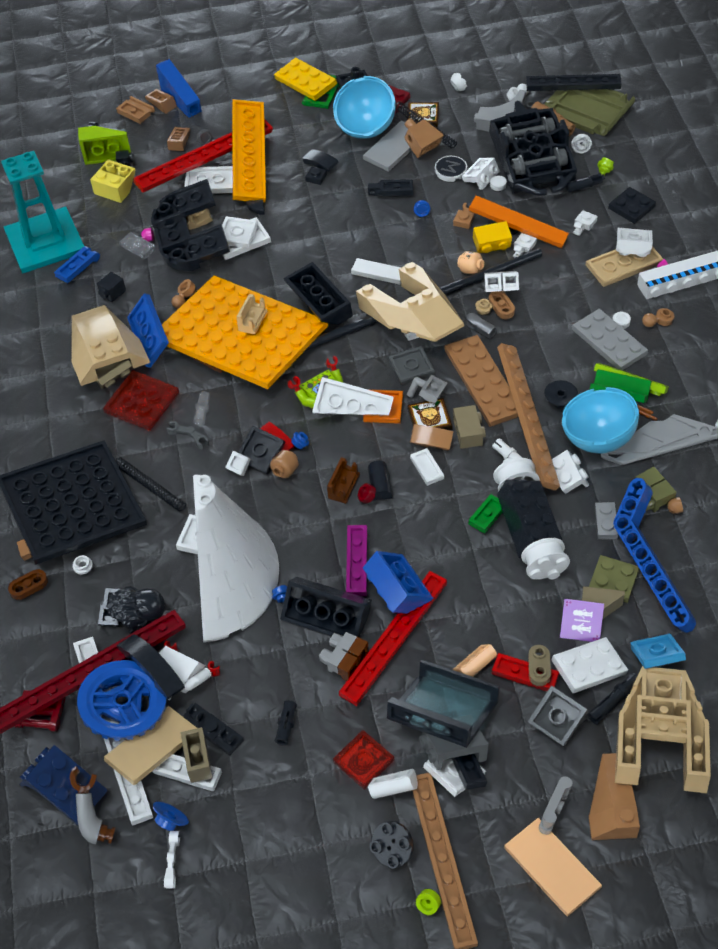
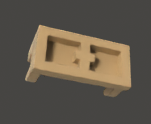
[236,294,267,334]

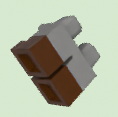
[319,632,369,681]

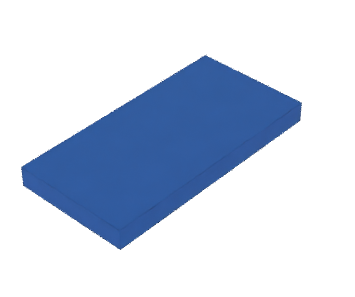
[127,293,169,368]

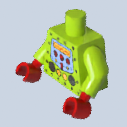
[288,356,343,408]

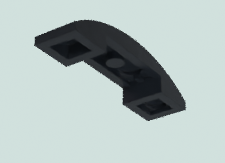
[117,634,185,700]

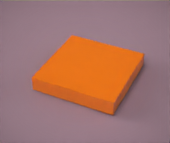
[363,390,403,424]

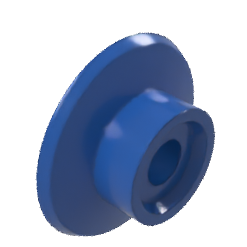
[153,801,189,831]

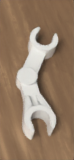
[164,831,180,888]

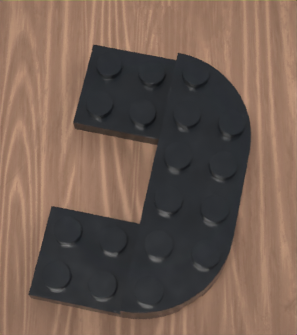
[151,179,230,271]

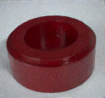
[358,483,376,504]

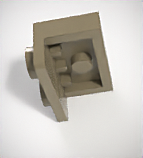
[96,360,132,389]

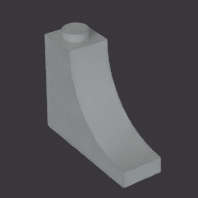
[474,90,526,132]

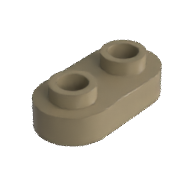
[528,645,551,686]

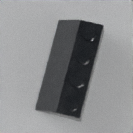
[284,262,353,325]
[280,577,372,637]

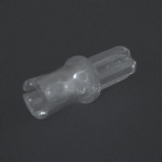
[193,391,210,426]

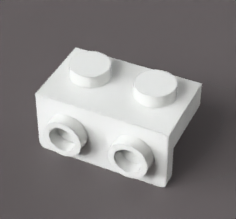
[552,450,589,494]

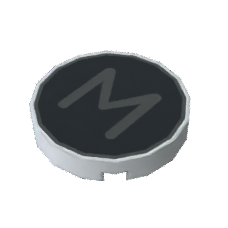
[435,156,467,182]

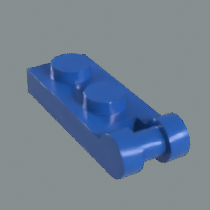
[54,246,100,284]

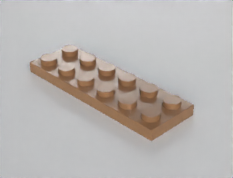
[445,335,519,427]

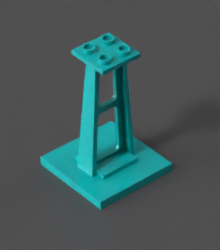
[1,151,84,274]

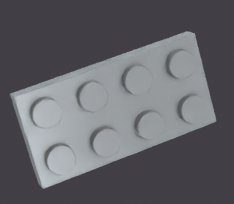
[572,308,648,371]

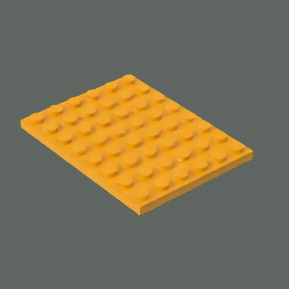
[162,275,328,389]

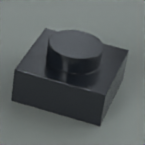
[305,166,327,185]

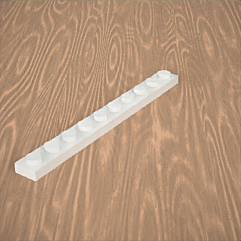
[73,637,153,826]

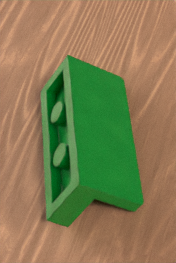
[589,369,652,403]

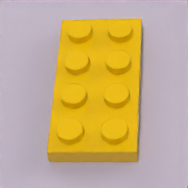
[274,58,337,101]

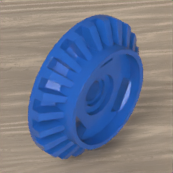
[77,660,166,741]

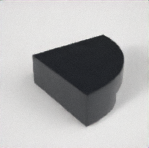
[247,200,264,215]

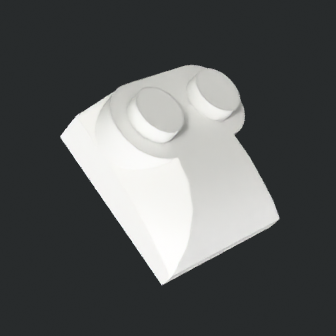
[616,228,653,257]

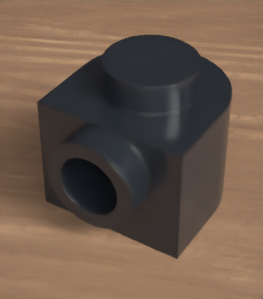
[116,150,134,167]

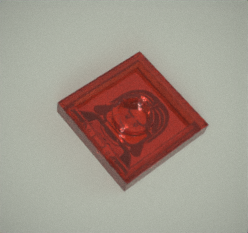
[333,730,395,790]

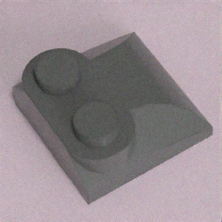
[528,686,589,746]

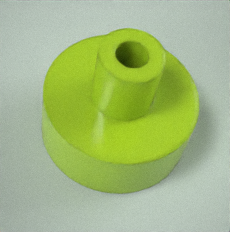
[416,889,441,915]

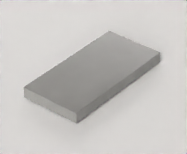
[363,120,412,172]

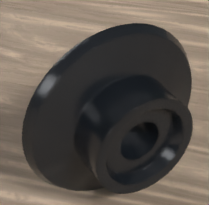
[544,380,578,407]

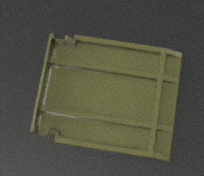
[545,89,635,136]

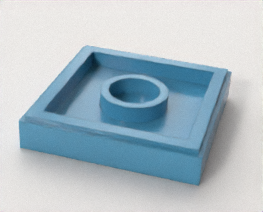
[630,634,686,669]

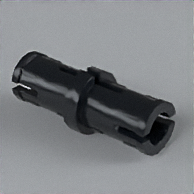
[274,700,297,745]

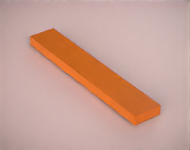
[469,196,569,249]

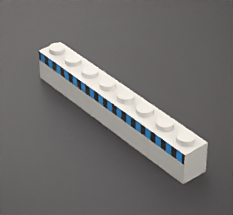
[637,251,718,299]

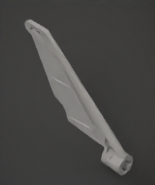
[601,414,718,465]

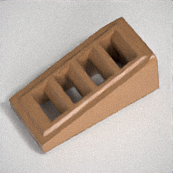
[145,89,177,113]
[167,127,190,151]

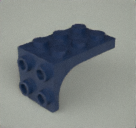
[19,745,108,826]

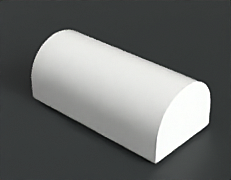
[368,769,418,799]

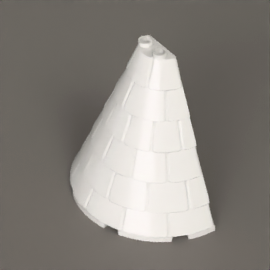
[193,475,279,643]

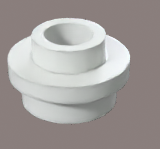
[73,555,93,575]

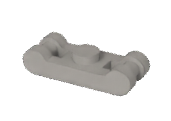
[539,777,573,835]

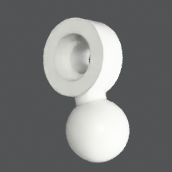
[507,84,529,101]

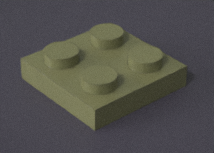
[589,555,639,603]

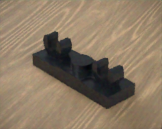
[182,703,244,756]

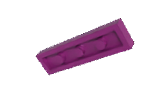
[346,525,367,596]

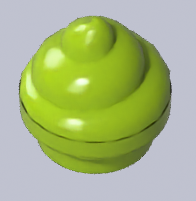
[597,157,614,175]

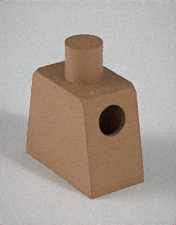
[404,118,444,158]

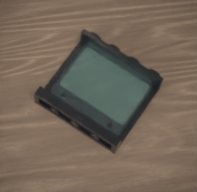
[387,660,500,748]

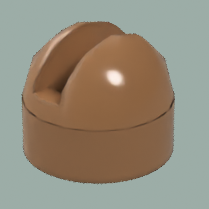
[668,497,683,514]

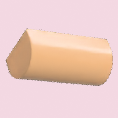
[453,644,497,677]

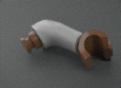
[70,766,115,845]

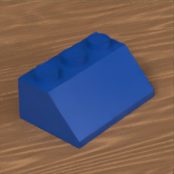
[363,551,433,614]

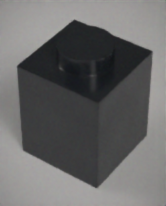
[97,272,126,302]

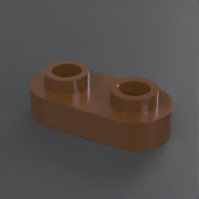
[8,569,48,600]

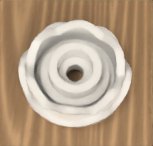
[450,73,467,91]
[571,134,592,154]

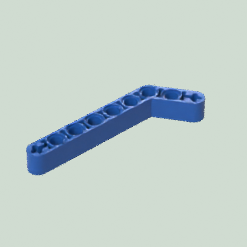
[613,478,696,632]

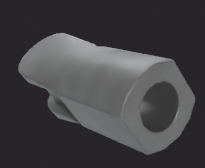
[467,313,497,339]

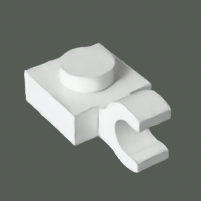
[573,210,598,236]
[513,233,537,258]

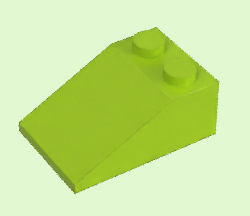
[78,126,131,165]

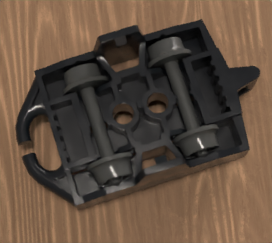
[489,101,577,196]

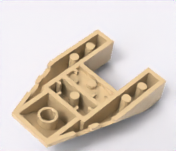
[356,262,464,342]
[615,666,711,793]

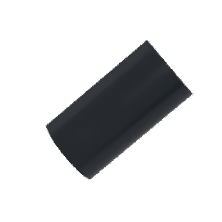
[368,460,392,501]

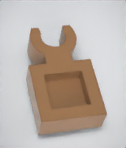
[453,203,474,229]

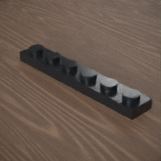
[526,74,622,91]

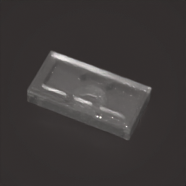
[119,232,156,259]

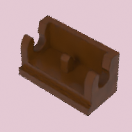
[327,457,360,504]

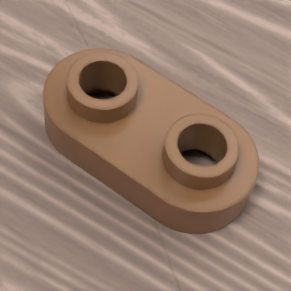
[489,291,515,319]

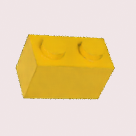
[473,221,512,253]

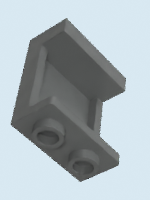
[419,716,488,770]

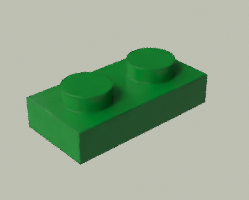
[468,494,503,534]

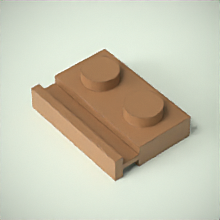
[116,96,155,124]

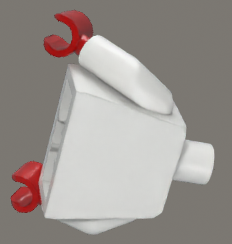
[159,641,220,700]

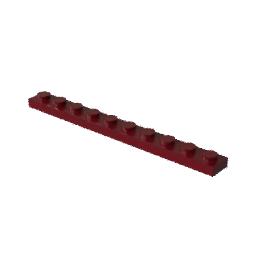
[0,610,186,734]

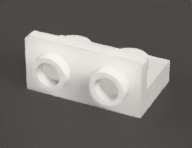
[462,158,500,190]

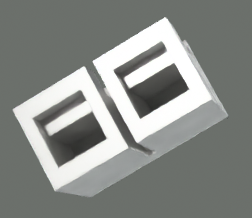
[484,271,519,292]

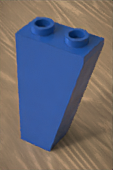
[156,59,202,118]

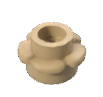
[475,299,493,315]

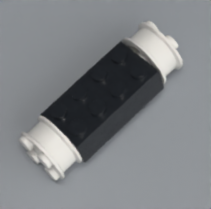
[493,458,570,579]

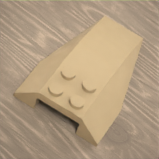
[72,305,150,386]

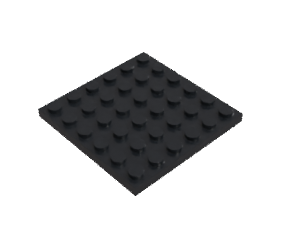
[0,440,147,565]

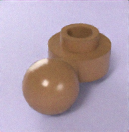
[171,279,195,309]
[642,308,674,327]

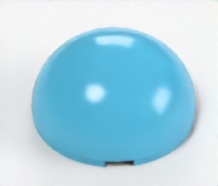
[333,76,396,139]
[562,387,639,454]

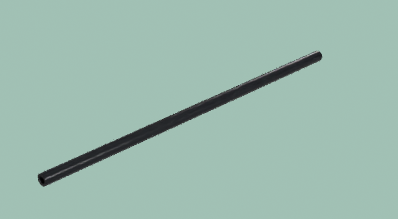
[305,248,542,351]

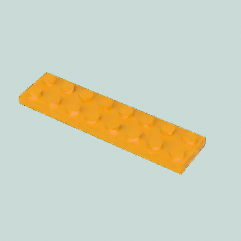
[232,99,266,203]

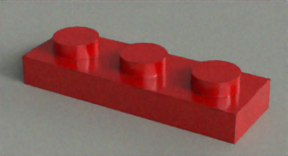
[492,653,559,691]

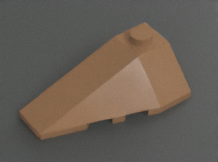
[589,753,640,840]

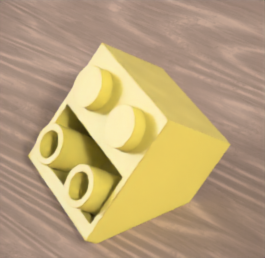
[90,160,136,203]

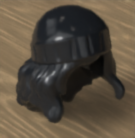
[106,586,165,634]

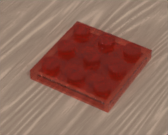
[103,370,179,431]

